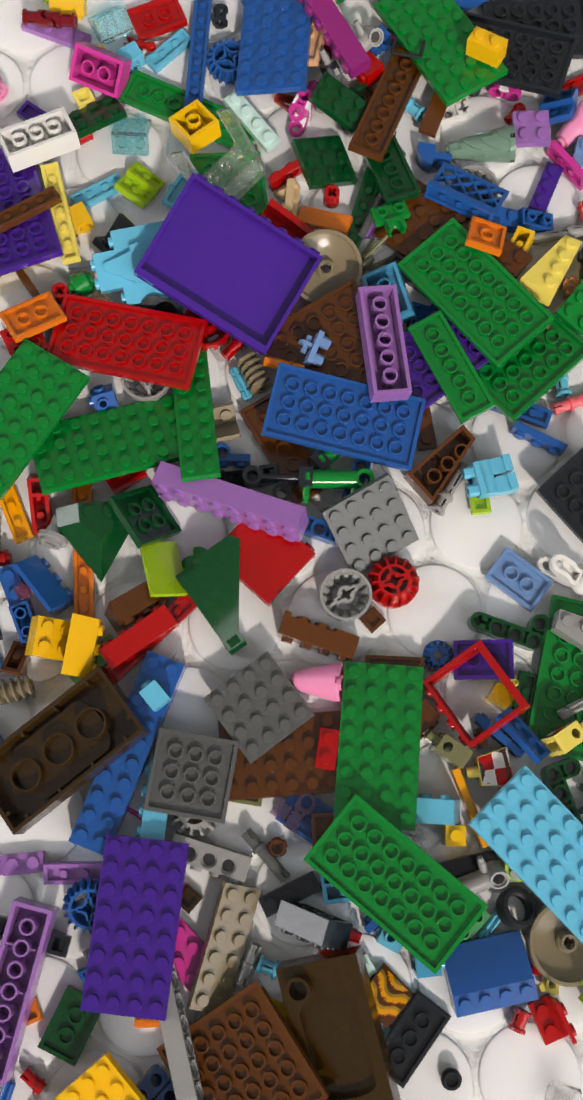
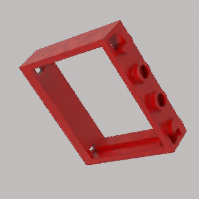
[423,640,531,749]

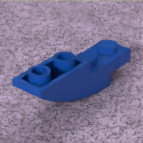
[487,204,554,233]
[0,563,35,644]

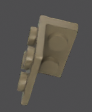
[213,401,241,443]

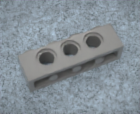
[172,832,253,884]

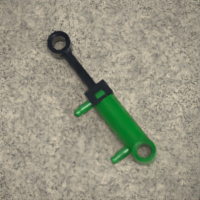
[270,450,342,501]
[242,465,375,503]

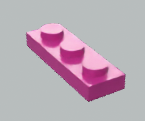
[545,139,583,190]

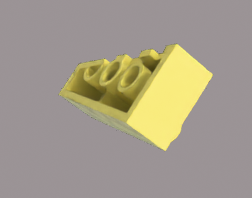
[519,234,582,307]

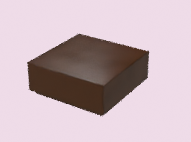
[359,606,386,634]

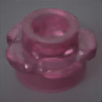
[14,582,32,601]

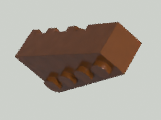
[403,425,475,505]
[278,610,360,662]

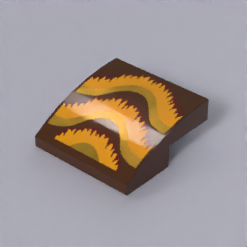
[370,963,414,1028]

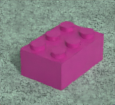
[69,41,132,99]

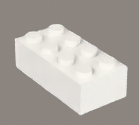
[0,107,81,173]

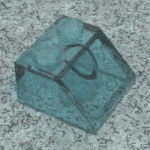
[87,5,134,45]

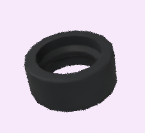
[496,887,538,930]

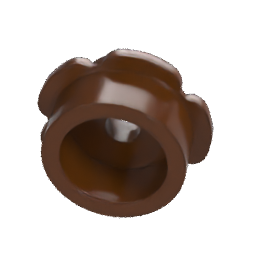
[267,837,287,857]

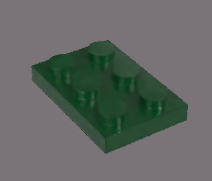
[308,71,368,133]
[68,95,127,139]
[38,985,101,1066]

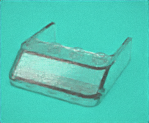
[170,107,266,200]

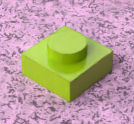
[469,497,492,516]

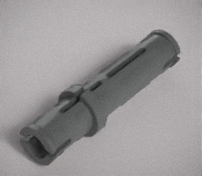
[241,828,291,883]

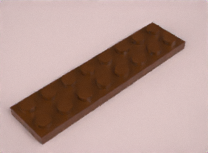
[348,46,422,163]

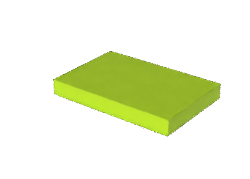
[140,542,188,597]

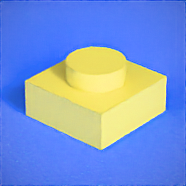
[72,86,96,109]

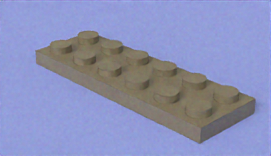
[186,880,261,1012]

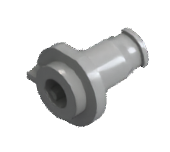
[37,506,69,550]

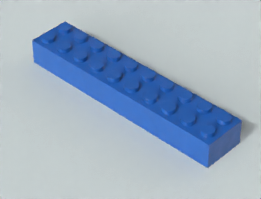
[68,650,187,855]

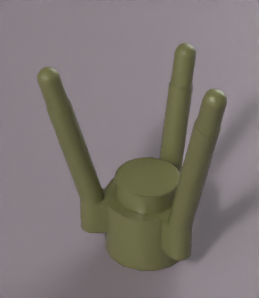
[361,235,391,272]

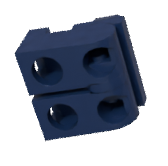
[136,1064,176,1100]

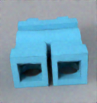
[461,453,519,500]

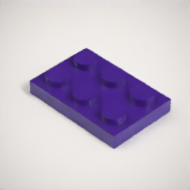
[453,639,515,680]

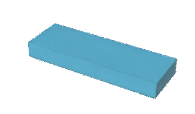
[144,28,191,74]
[70,173,121,209]

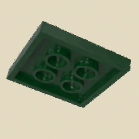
[291,135,358,190]
[107,484,182,549]

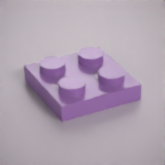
[512,110,551,148]

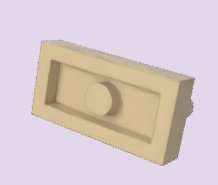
[273,178,301,217]

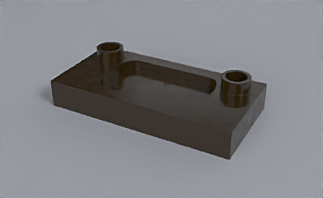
[0,666,151,835]
[276,945,401,1100]

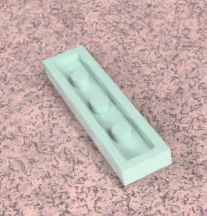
[223,91,281,153]

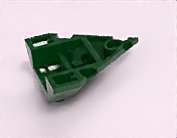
[55,501,128,582]

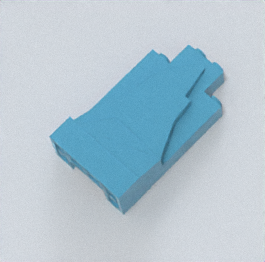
[90,221,171,306]

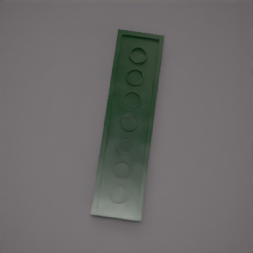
[349,83,421,206]

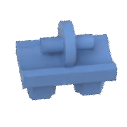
[298,330,332,367]

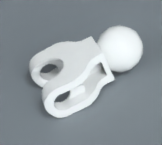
[535,554,583,596]

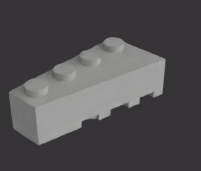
[549,609,583,652]

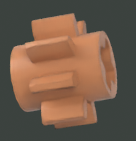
[560,274,580,298]

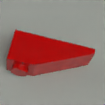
[27,473,52,535]

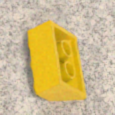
[61,613,105,678]

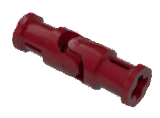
[22,8,78,29]

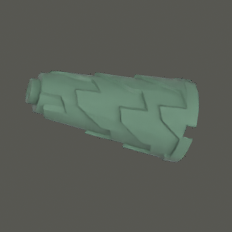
[445,125,516,163]

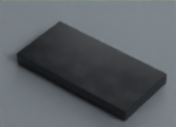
[384,989,451,1088]

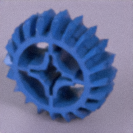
[207,37,240,86]
[62,876,100,935]

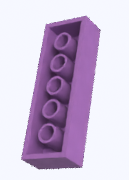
[355,284,412,403]

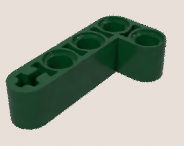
[467,612,550,651]
[540,758,583,825]

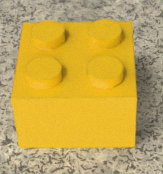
[168,99,221,155]
[25,615,71,662]

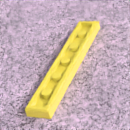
[40,162,82,265]

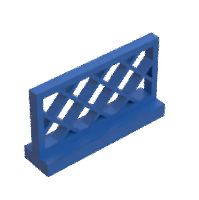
[424,162,510,222]

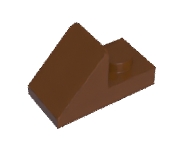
[0,641,30,675]

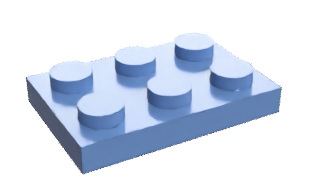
[484,547,554,613]

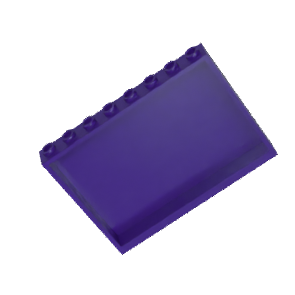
[134,173,323,356]

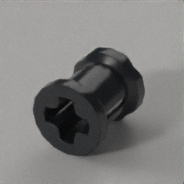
[213,4,228,29]

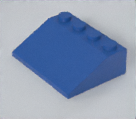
[444,929,539,1018]

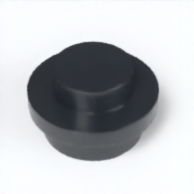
[440,1067,462,1091]

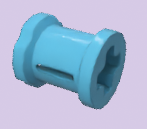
[405,97,427,122]
[555,375,572,398]
[255,954,280,980]

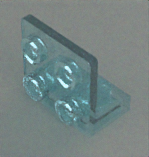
[111,117,151,156]

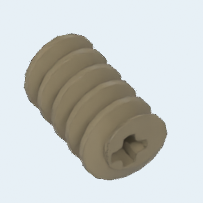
[237,351,273,394]
[0,674,36,705]

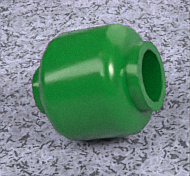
[67,270,95,296]

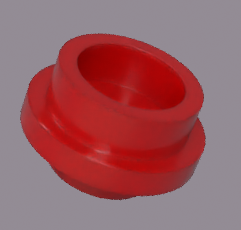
[0,549,12,567]

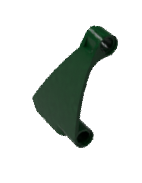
[175,535,247,656]

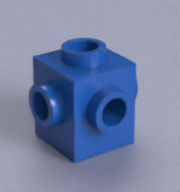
[88,383,118,412]

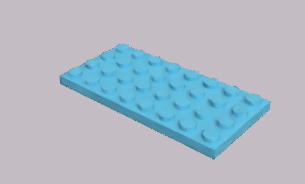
[468,765,583,944]

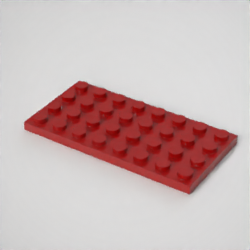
[47,293,208,391]

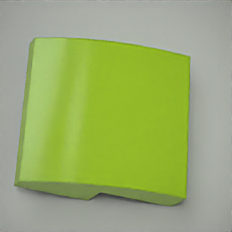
[114,161,166,210]

